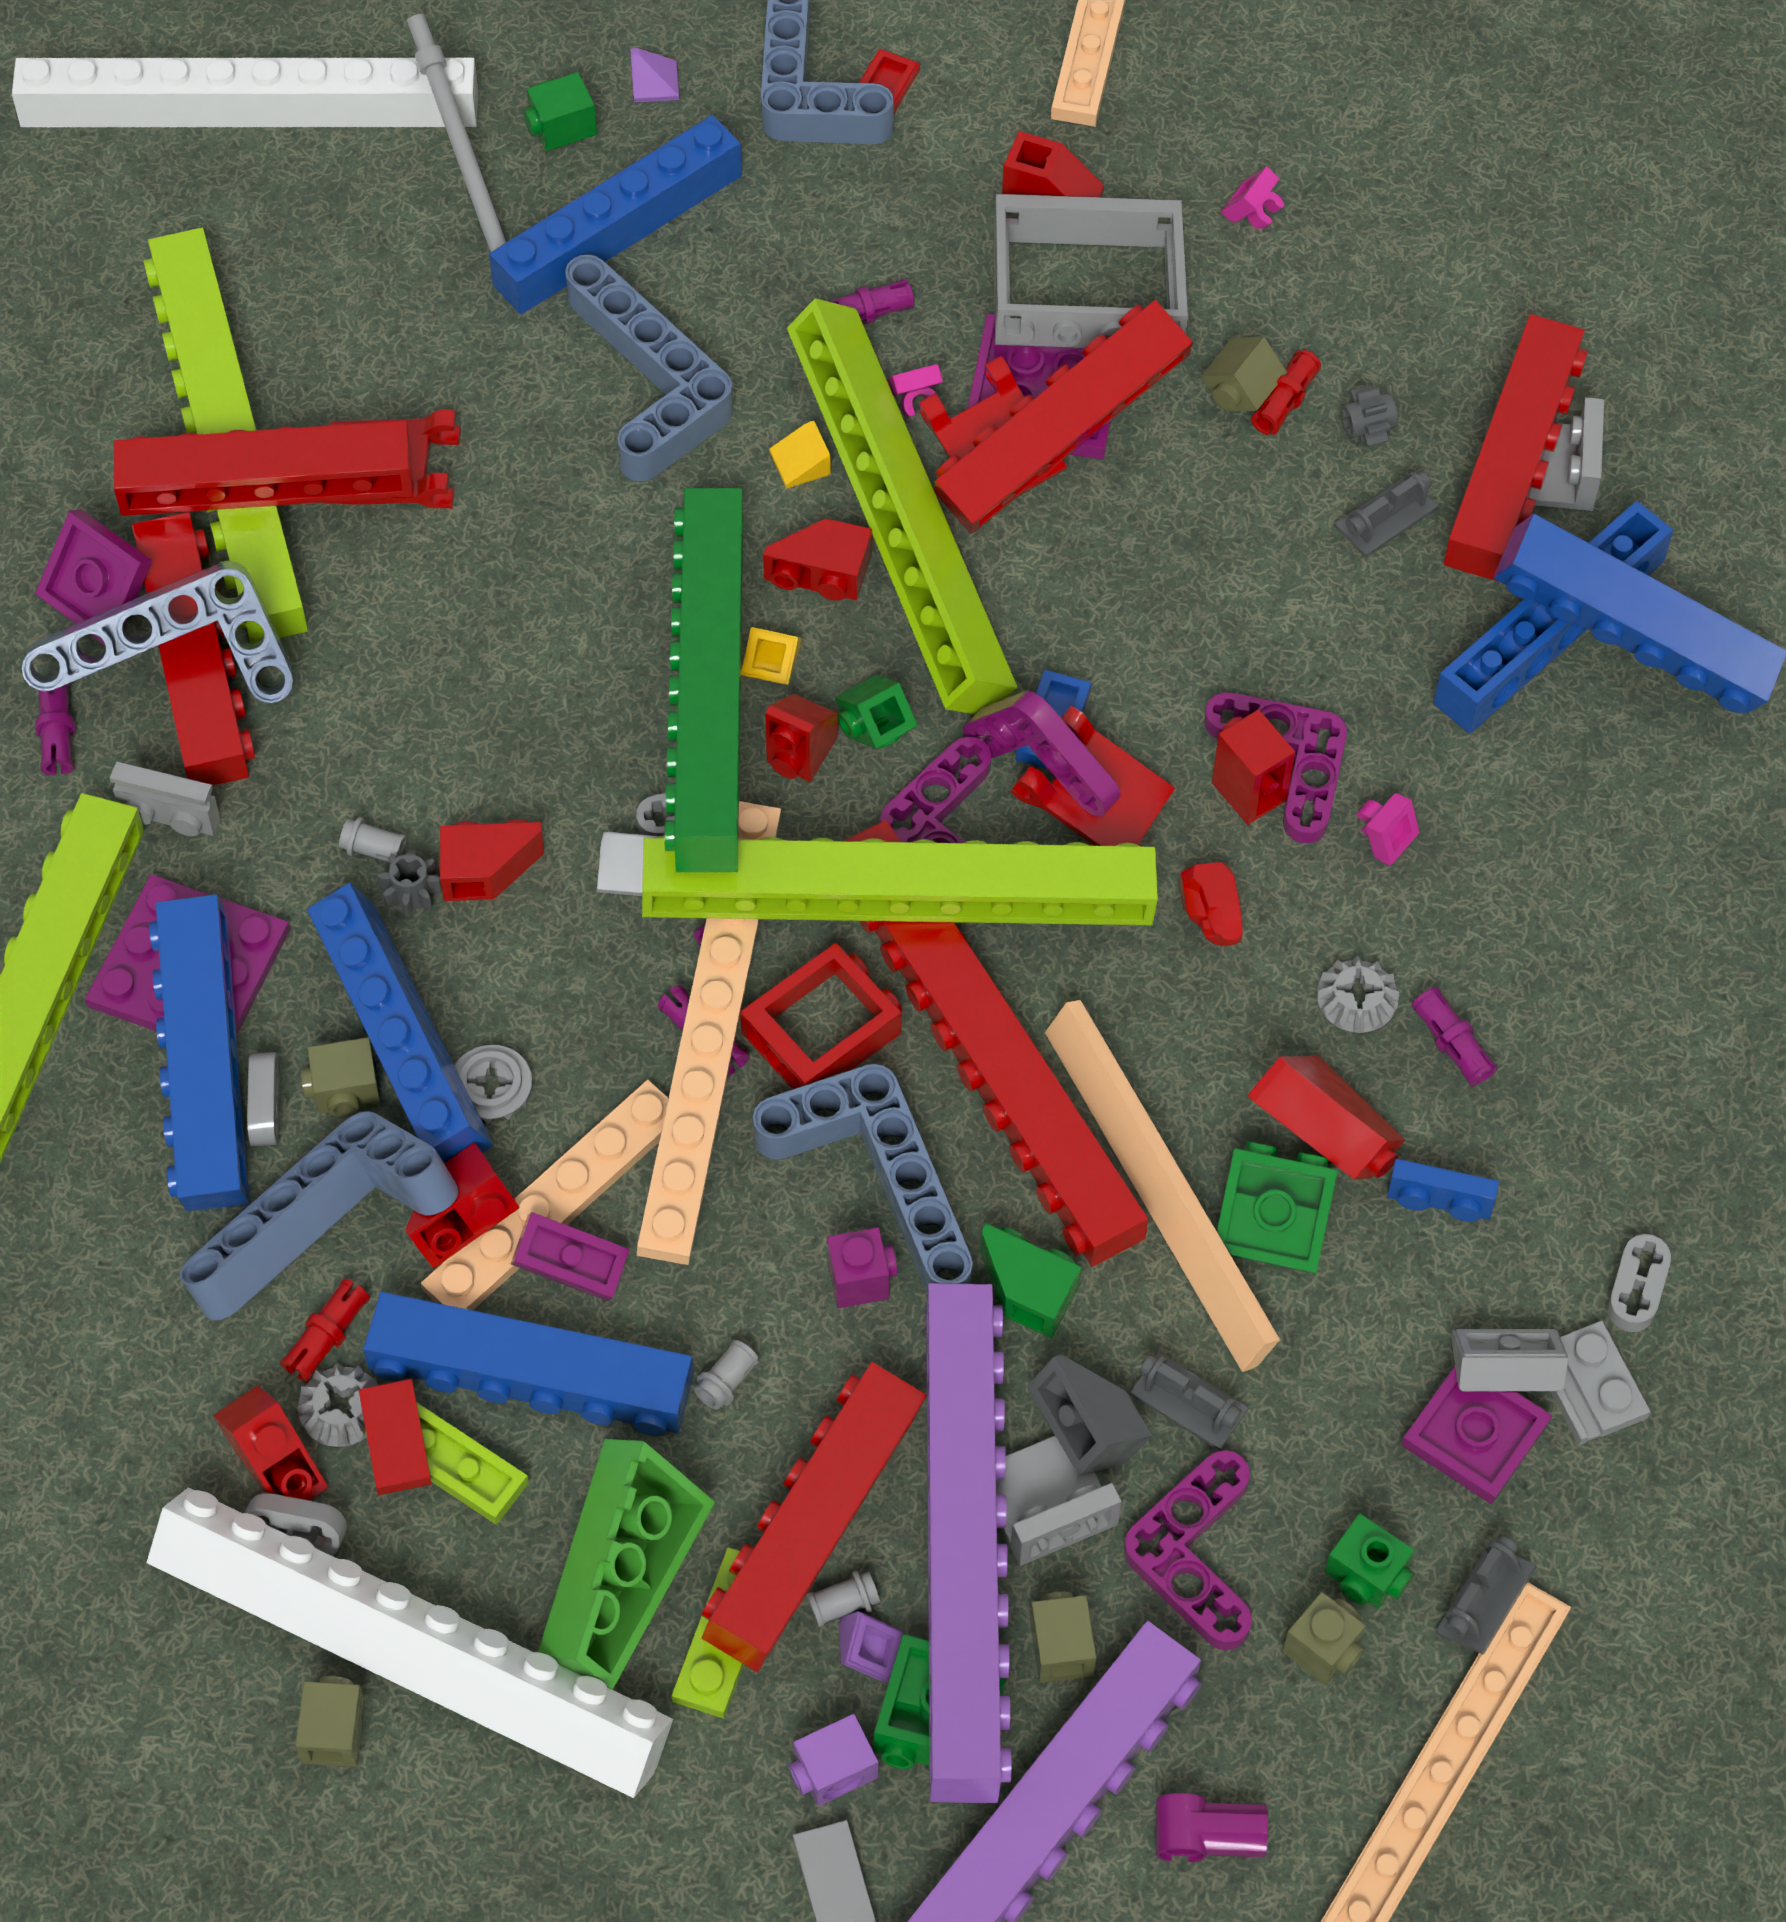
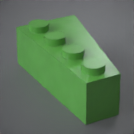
[538,1439,715,1690]

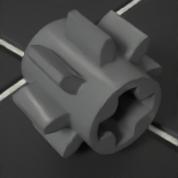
[1341,385,1398,447]
[377,850,442,916]

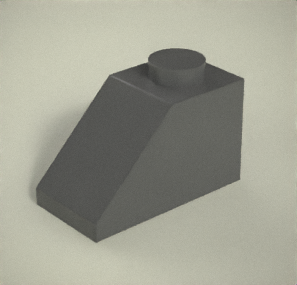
[1027,1355,1153,1475]

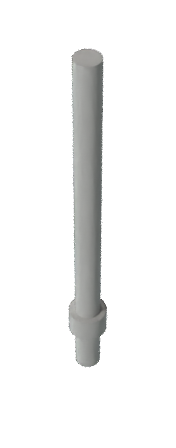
[407,14,506,252]

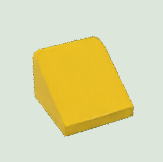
[769,420,831,489]
[741,627,802,685]

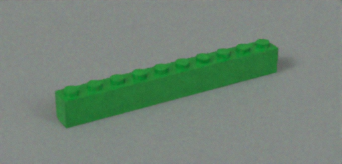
[665,488,743,872]

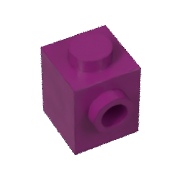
[827,1227,897,1308]

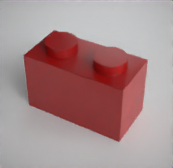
[1212,709,1295,825]

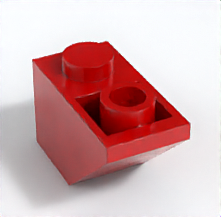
[1002,131,1104,198]
[763,518,872,601]
[765,694,838,782]
[440,819,544,901]
[405,1142,520,1269]
[213,1386,329,1501]

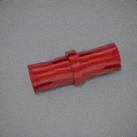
[1251,350,1321,435]
[280,1279,370,1383]

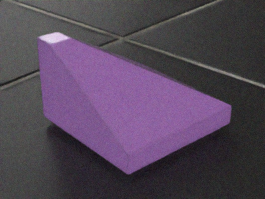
[630,48,679,102]
[839,1611,904,1683]

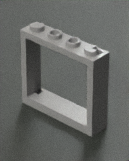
[993,194,1188,348]

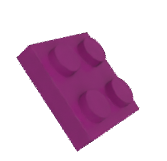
[35,509,152,646]
[1401,1367,1553,1505]

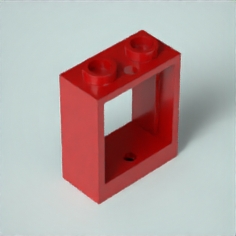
[740,943,902,1090]

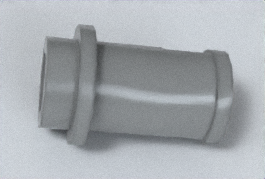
[339,817,406,862]
[694,1340,759,1410]
[807,1570,880,1627]

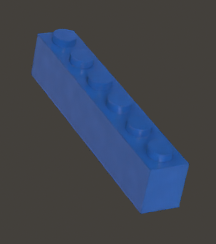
[489,115,742,315]
[1493,514,1786,713]
[307,882,494,1163]
[149,894,250,1211]
[363,1292,694,1436]

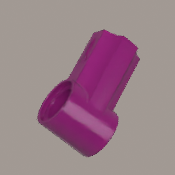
[1156,1793,1268,1862]

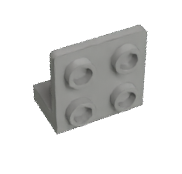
[1529,397,1604,511]
[996,1436,1122,1566]

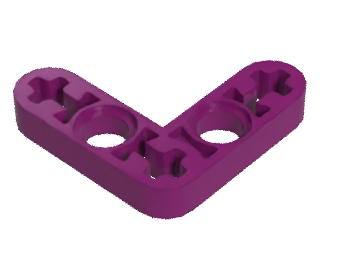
[963,691,1121,817]
[1204,693,1347,843]
[880,736,992,843]
[1124,1450,1252,1650]

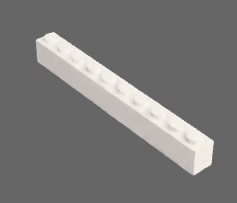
[12,58,478,127]
[147,1488,673,1798]

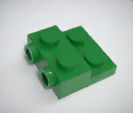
[1217,1142,1338,1274]
[873,1634,1010,1770]

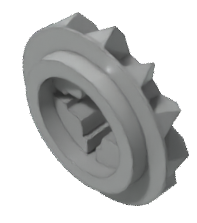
[1317,955,1400,1033]
[454,1045,533,1124]
[297,1363,378,1447]

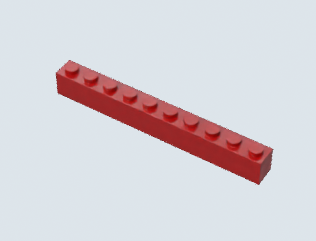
[844,820,1148,1267]

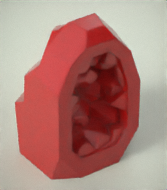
[1179,862,1243,946]

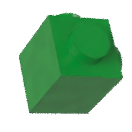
[523,72,597,151]
[835,675,918,749]
[1325,1513,1415,1609]

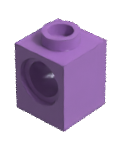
[788,1714,879,1806]

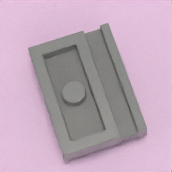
[110,761,221,836]
[1550,1321,1651,1446]

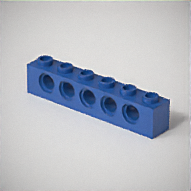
[1433,501,1673,734]

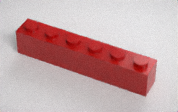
[934,300,1193,534]
[1444,314,1589,582]
[114,420,413,516]
[132,512,255,786]
[701,1362,927,1673]

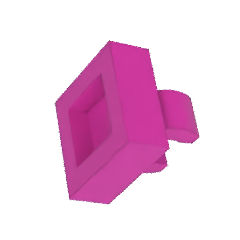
[1220,166,1284,229]
[886,364,943,418]
[1356,793,1420,866]

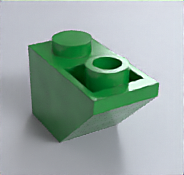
[980,1223,1082,1339]

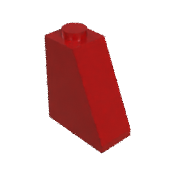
[1247,1056,1405,1180]

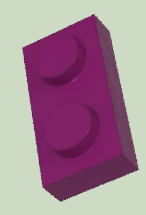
[511,1212,630,1301]

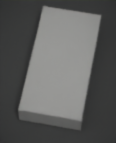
[793,1820,876,1922]

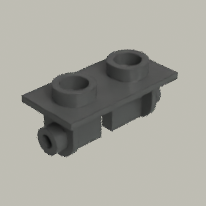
[1334,471,1438,558]
[1129,1352,1249,1451]
[1435,1536,1537,1655]

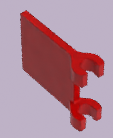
[919,356,1067,497]
[322,409,461,509]
[1010,706,1175,846]

